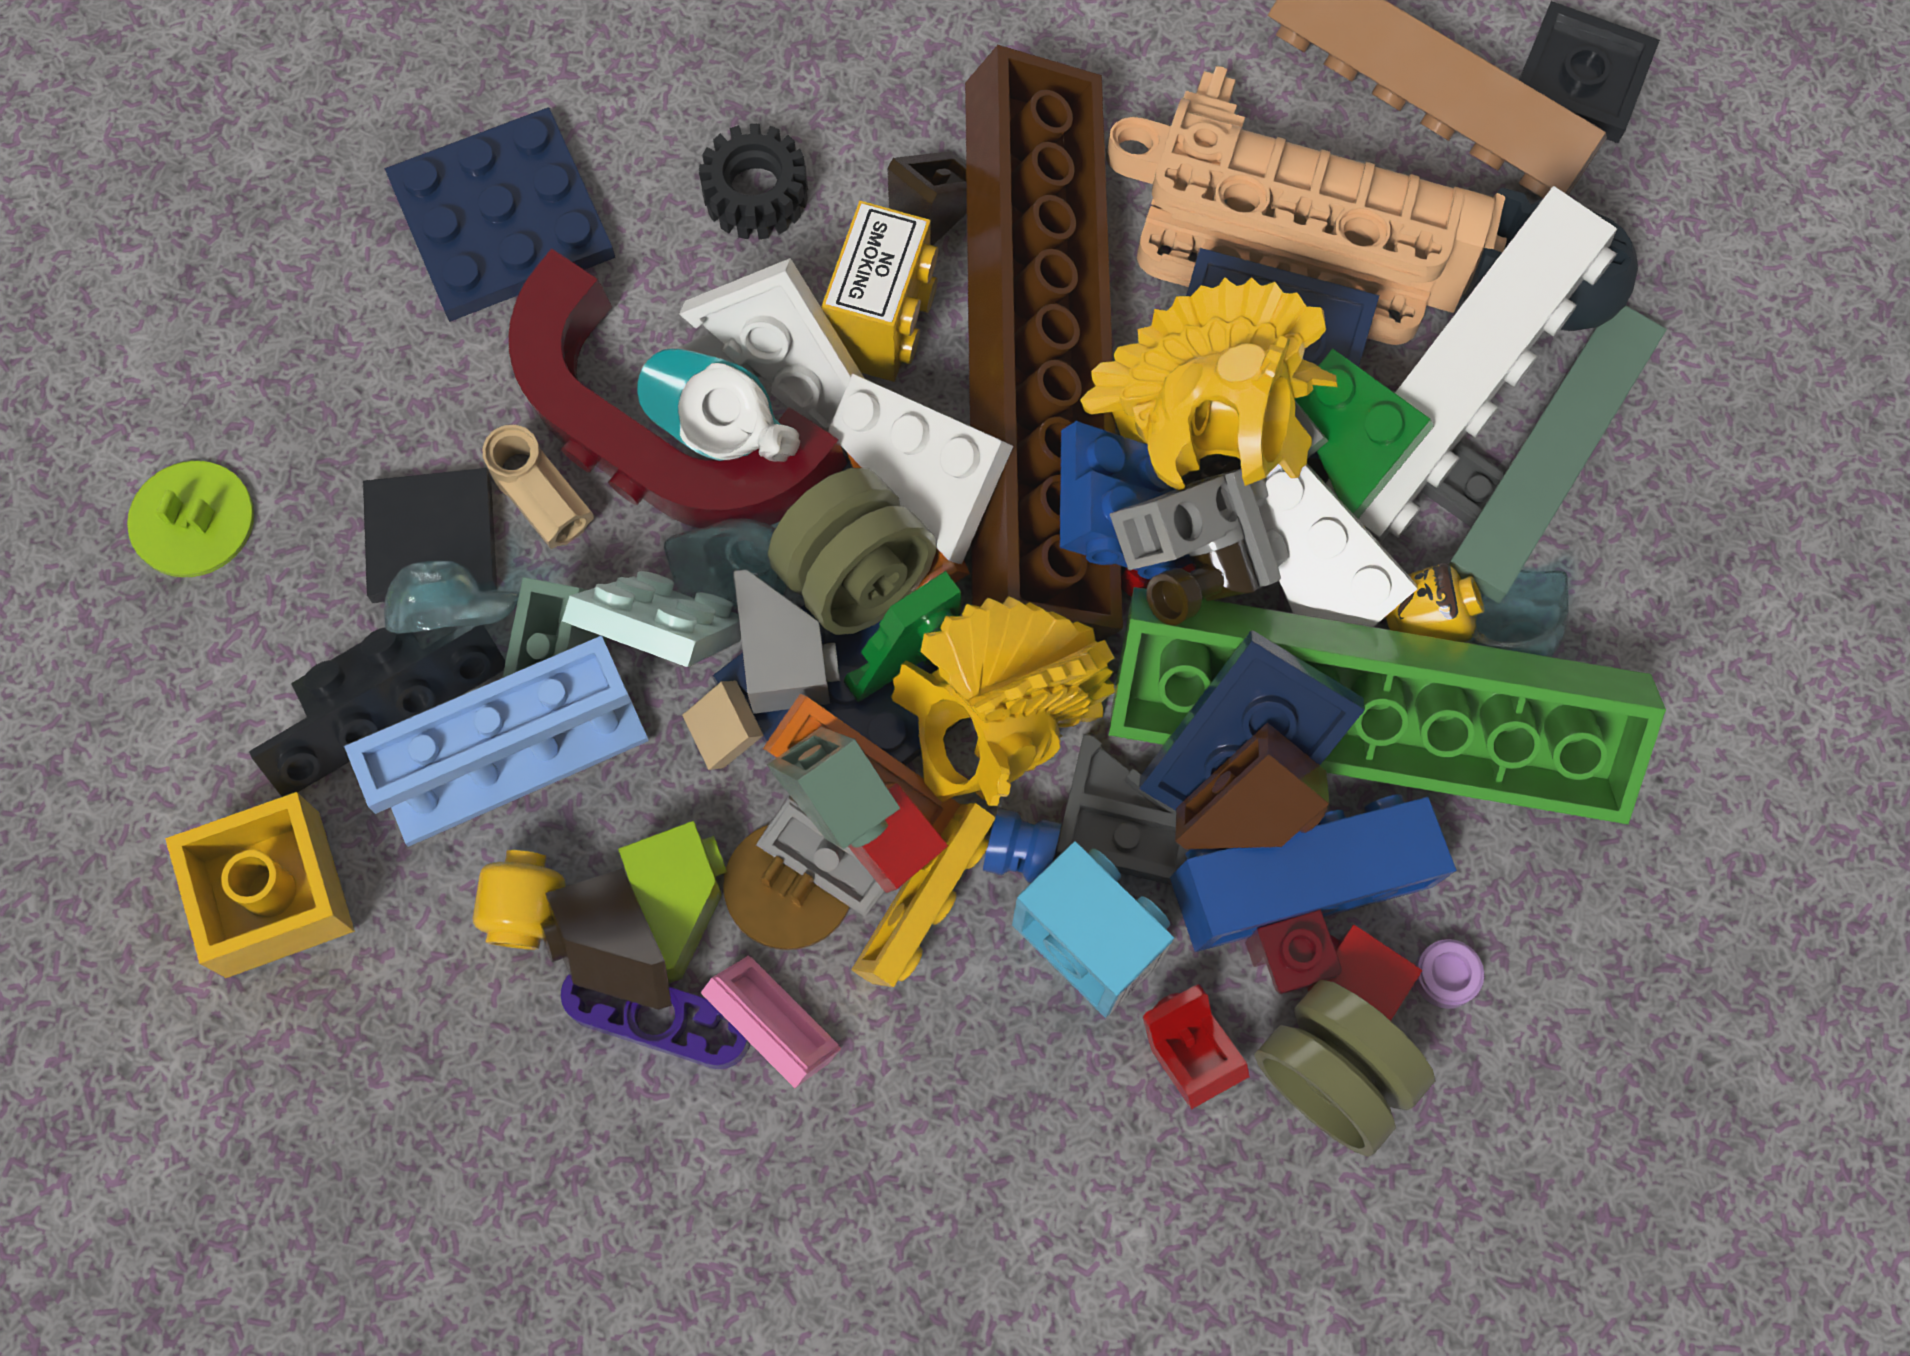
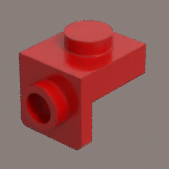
[1143,984,1250,1110]

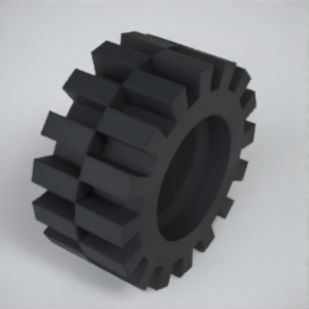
[699,124,808,240]

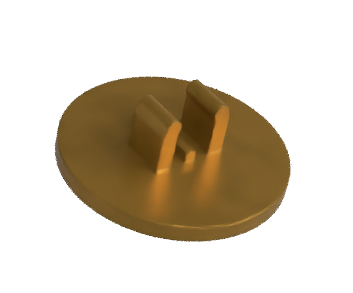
[723,825,850,950]

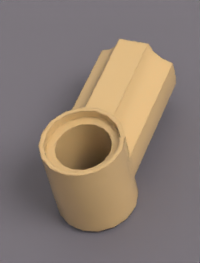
[482,425,594,550]

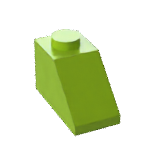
[618,821,727,984]

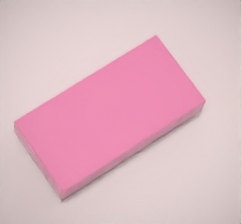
[701,955,841,1088]

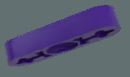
[561,974,750,1069]

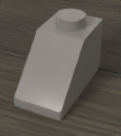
[734,570,840,714]

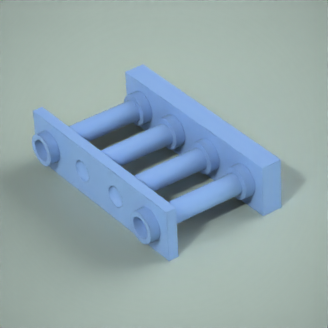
[344,636,649,847]

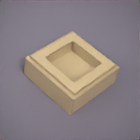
[682,681,764,770]

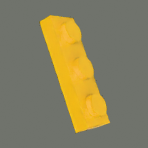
[851,803,995,987]

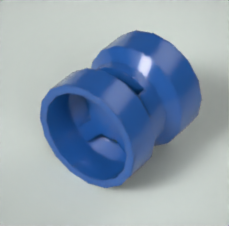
[983,807,1062,883]

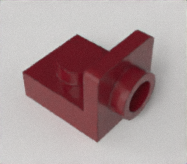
[1245,909,1342,994]

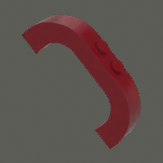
[508,249,847,532]

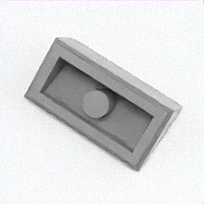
[756,795,884,916]

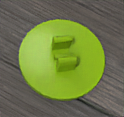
[127,461,254,577]

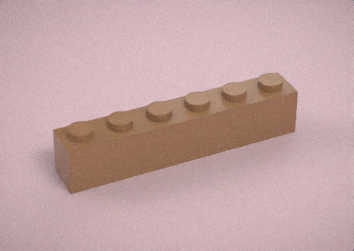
[1267,0,1607,199]

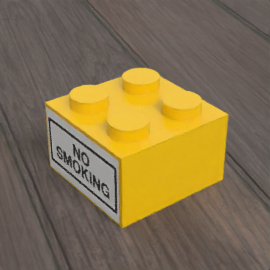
[821,200,938,382]

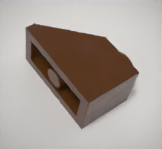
[1175,722,1330,849]

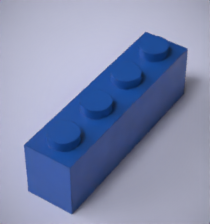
[1170,794,1457,952]

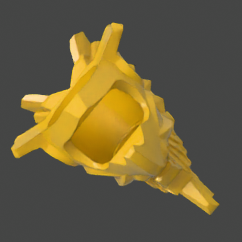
[1080,277,1338,490]
[891,596,1115,806]

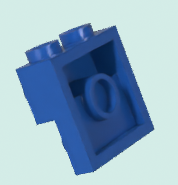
[1060,421,1192,579]

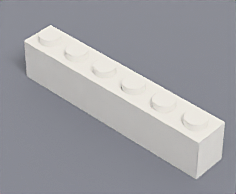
[1326,186,1617,543]

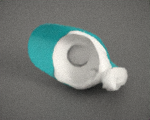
[637,348,800,462]

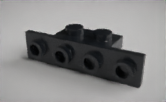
[249,617,506,797]

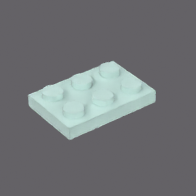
[562,571,741,667]

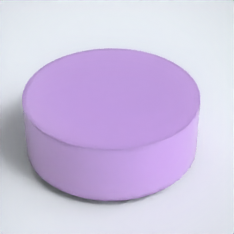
[1415,939,1484,1009]

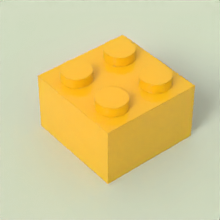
[165,792,355,978]

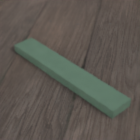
[1448,305,1667,603]

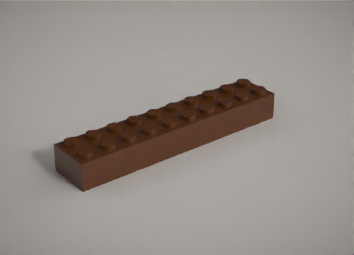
[965,44,1123,642]

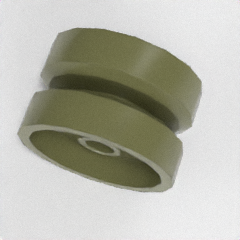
[768,468,936,635]
[1254,980,1436,1157]

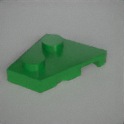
[1294,348,1434,519]
[843,571,961,703]

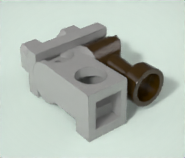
[1110,469,1289,625]

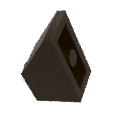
[540,868,672,1010]

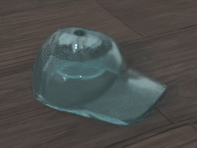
[664,518,787,607]
[384,561,520,633]
[1471,570,1569,657]

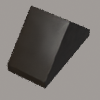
[887,151,967,246]

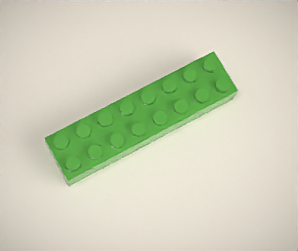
[1109,587,1666,825]

